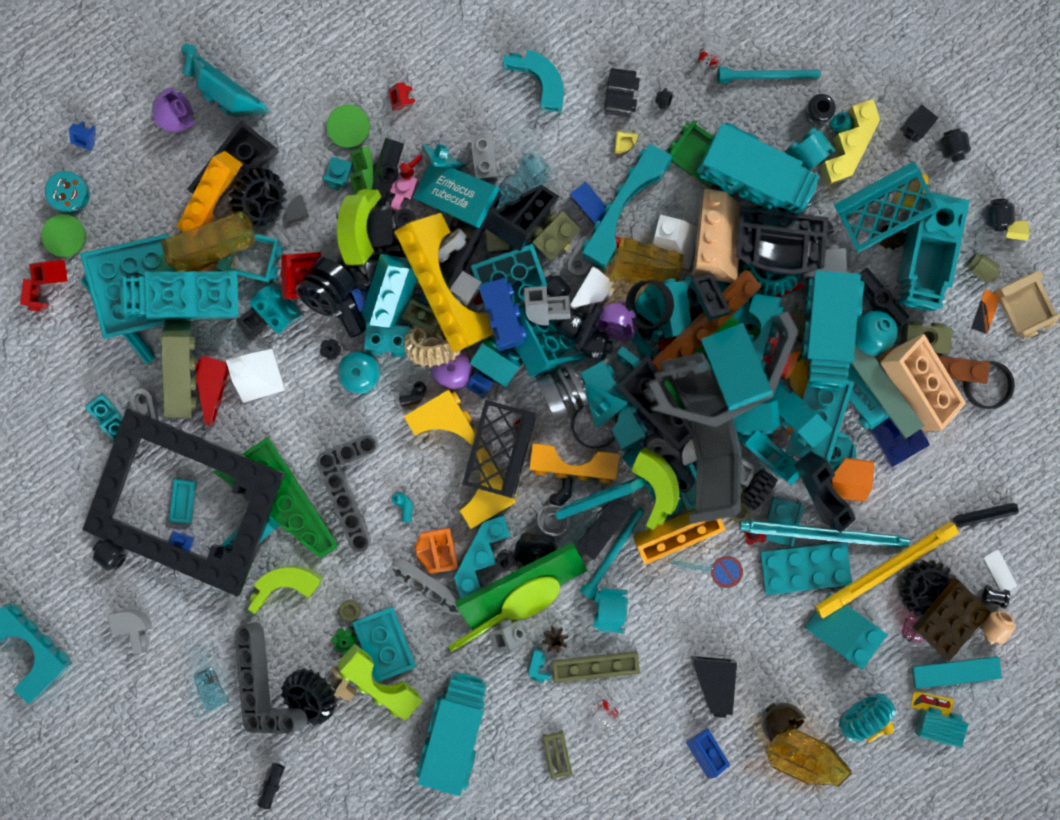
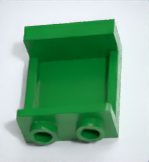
[667,120,713,188]

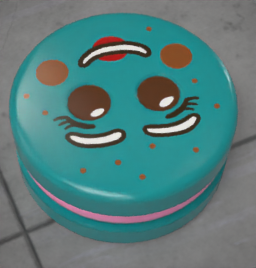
[45,171,90,213]

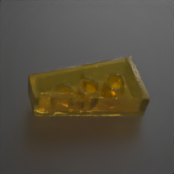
[161,212,256,272]

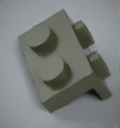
[530,211,581,261]

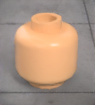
[982,611,1015,644]

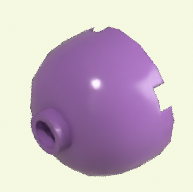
[152,87,195,133]
[596,301,638,341]
[431,349,474,390]

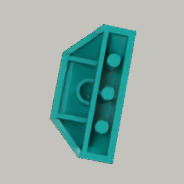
[192,53,269,117]

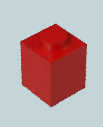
[29,260,68,286]

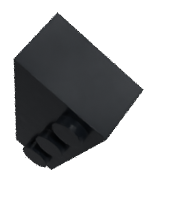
[484,185,559,251]

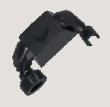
[336,208,416,252]
[337,244,407,291]

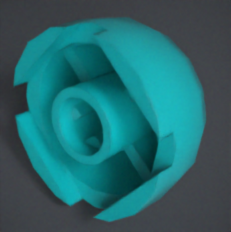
[856,311,898,356]
[337,351,381,394]

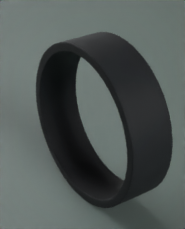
[626,280,674,329]
[963,361,1015,409]
[571,405,618,449]

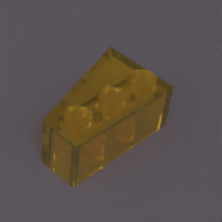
[609,237,684,286]

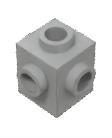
[489,619,528,653]

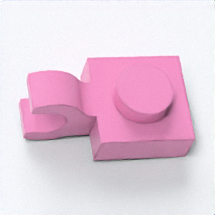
[390,172,418,212]

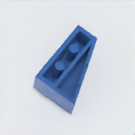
[479,278,527,352]

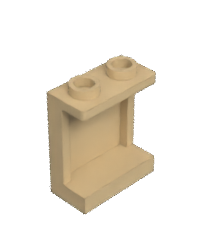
[994,270,1060,339]

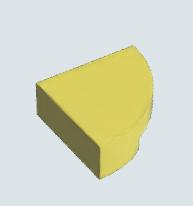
[614,132,638,155]
[1006,221,1030,240]

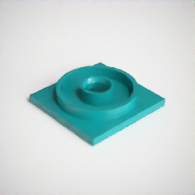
[80,233,179,340]

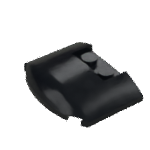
[736,206,828,275]

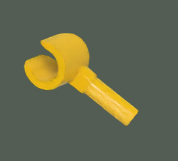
[866,721,894,743]

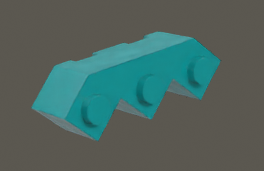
[768,380,833,448]
[454,514,510,598]

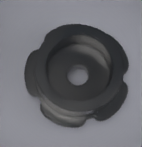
[655,88,673,109]
[320,339,341,360]

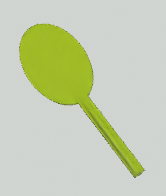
[448,577,560,652]

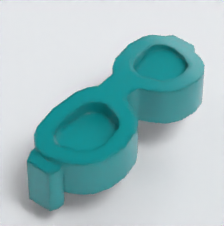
[630,331,655,356]

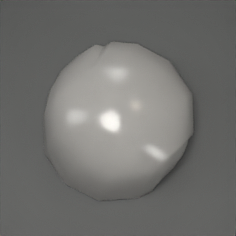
[536,504,570,537]

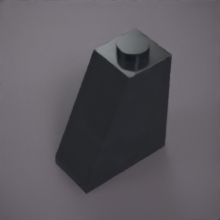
[691,656,737,718]

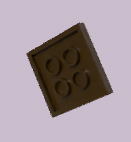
[911,577,991,661]

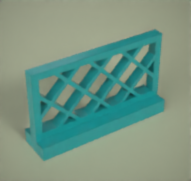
[834,161,939,253]

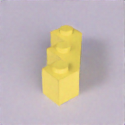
[820,99,880,186]

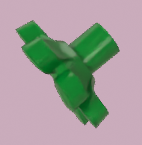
[331,627,359,655]

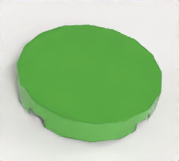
[326,104,371,149]
[41,214,87,258]

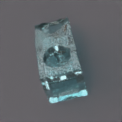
[194,667,230,712]

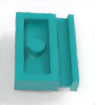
[765,497,804,547]

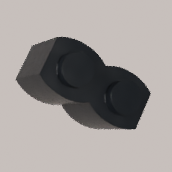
[604,68,640,118]

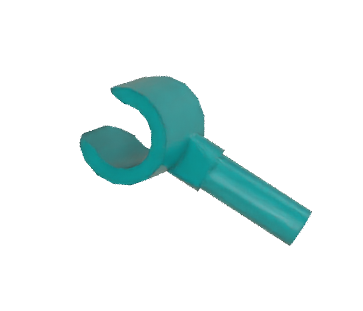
[650,329,664,342]

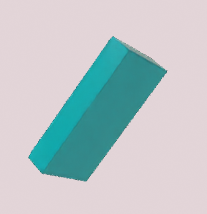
[169,478,197,524]

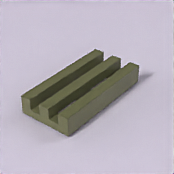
[542,730,572,779]

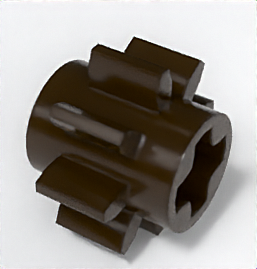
[880,223,907,251]
[542,625,569,653]

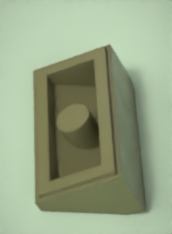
[401,299,441,334]

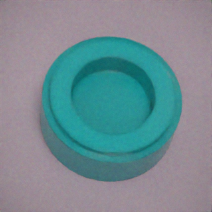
[830,112,853,134]

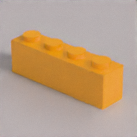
[633,509,726,565]

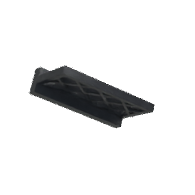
[462,400,537,498]

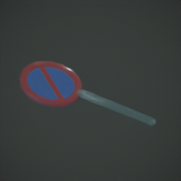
[671,556,743,588]

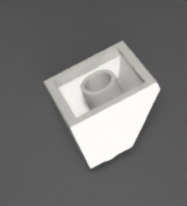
[647,215,697,270]
[570,267,615,310]
[226,349,285,403]

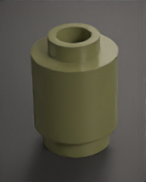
[966,252,1001,283]

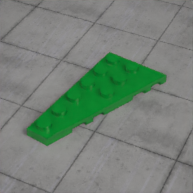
[213,437,339,558]

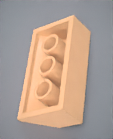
[692,189,742,283]
[880,334,966,431]

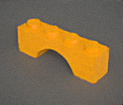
[176,151,243,239]
[530,443,619,483]

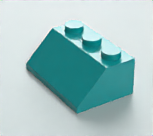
[362,254,417,328]

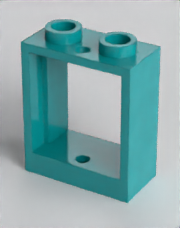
[217,227,284,284]

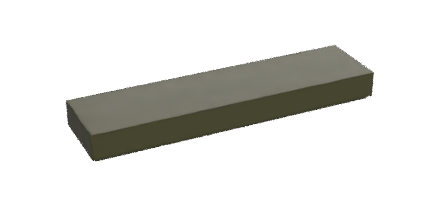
[552,651,640,683]

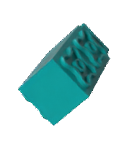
[696,123,820,213]
[897,192,970,311]
[801,270,864,390]
[120,271,238,320]
[415,672,487,796]

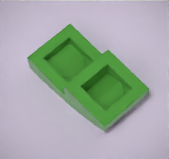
[349,146,373,195]

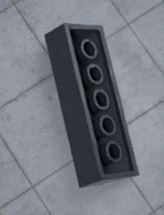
[417,192,501,307]

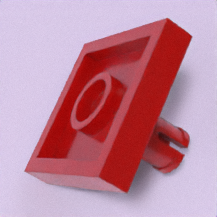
[280,252,321,299]

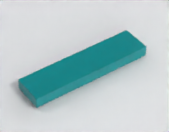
[912,656,1002,689]

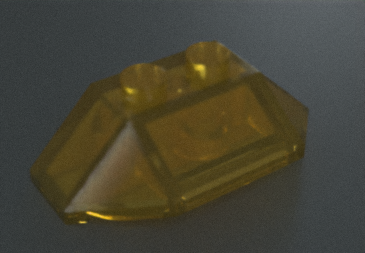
[765,728,852,787]

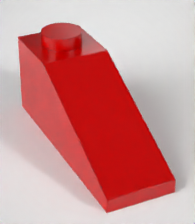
[195,356,229,426]

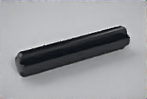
[954,503,1019,527]

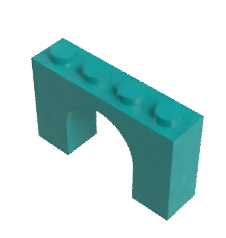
[655,271,750,339]
[0,603,72,705]

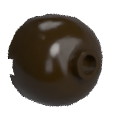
[762,703,806,745]

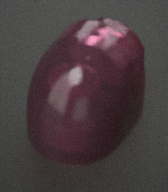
[902,617,925,643]

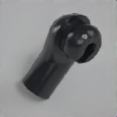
[399,381,427,407]
[549,478,573,506]

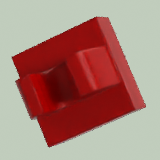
[388,82,415,111]

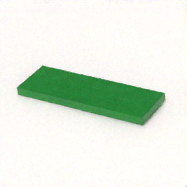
[455,542,587,630]

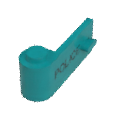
[848,364,888,430]

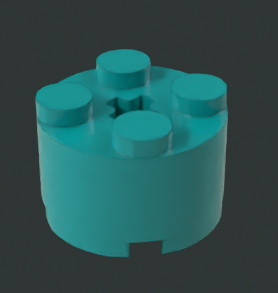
[784,128,836,171]
[593,588,628,634]

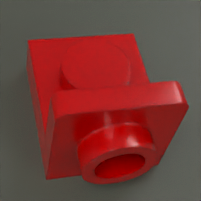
[20,279,49,312]

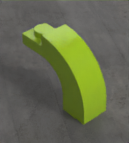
[337,189,381,265]
[631,447,679,530]
[248,565,324,614]

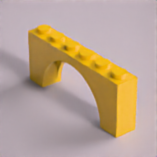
[395,213,494,353]
[404,390,517,529]

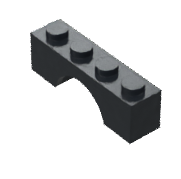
[795,451,856,533]

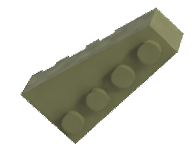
[161,320,197,418]

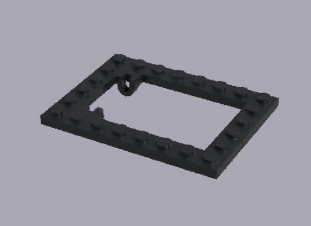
[82,409,286,597]

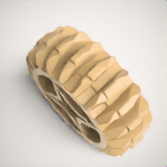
[404,325,460,368]

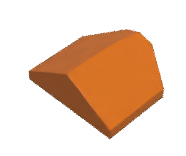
[831,457,875,502]
[414,527,459,574]

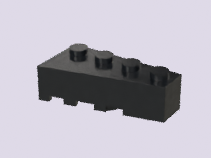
[187,120,280,200]
[612,355,694,450]

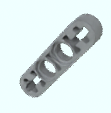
[389,558,461,615]

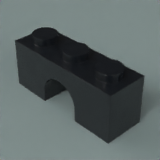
[576,497,633,560]

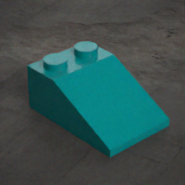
[804,593,888,670]

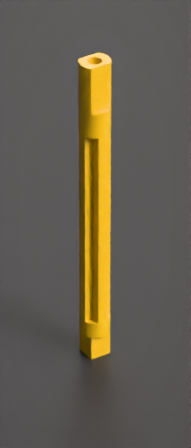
[814,521,959,619]

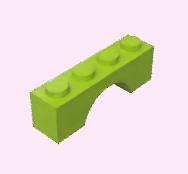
[337,644,423,721]

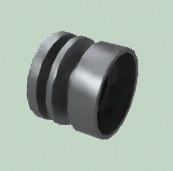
[536,363,589,420]

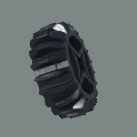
[228,167,287,227]
[899,560,956,616]
[281,668,338,726]

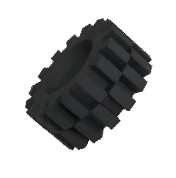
[741,469,777,511]

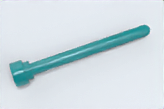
[717,66,821,84]
[579,508,644,600]

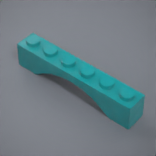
[581,143,672,271]

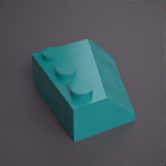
[471,244,547,308]
[516,307,587,378]

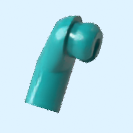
[181,43,197,76]
[391,492,413,522]

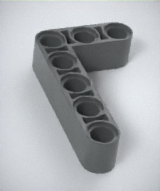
[316,435,379,552]
[235,622,307,734]

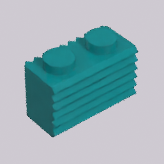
[915,706,969,749]

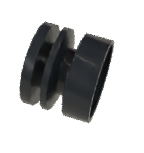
[295,257,355,316]

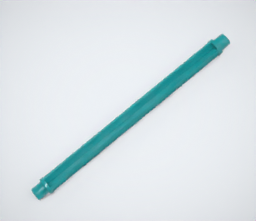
[739,520,910,548]

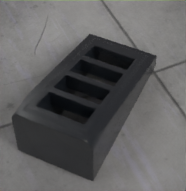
[236,308,268,340]

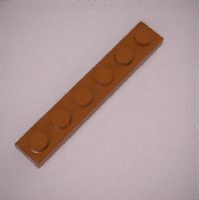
[652,270,761,372]
[874,350,990,384]

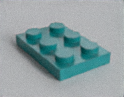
[352,606,417,683]

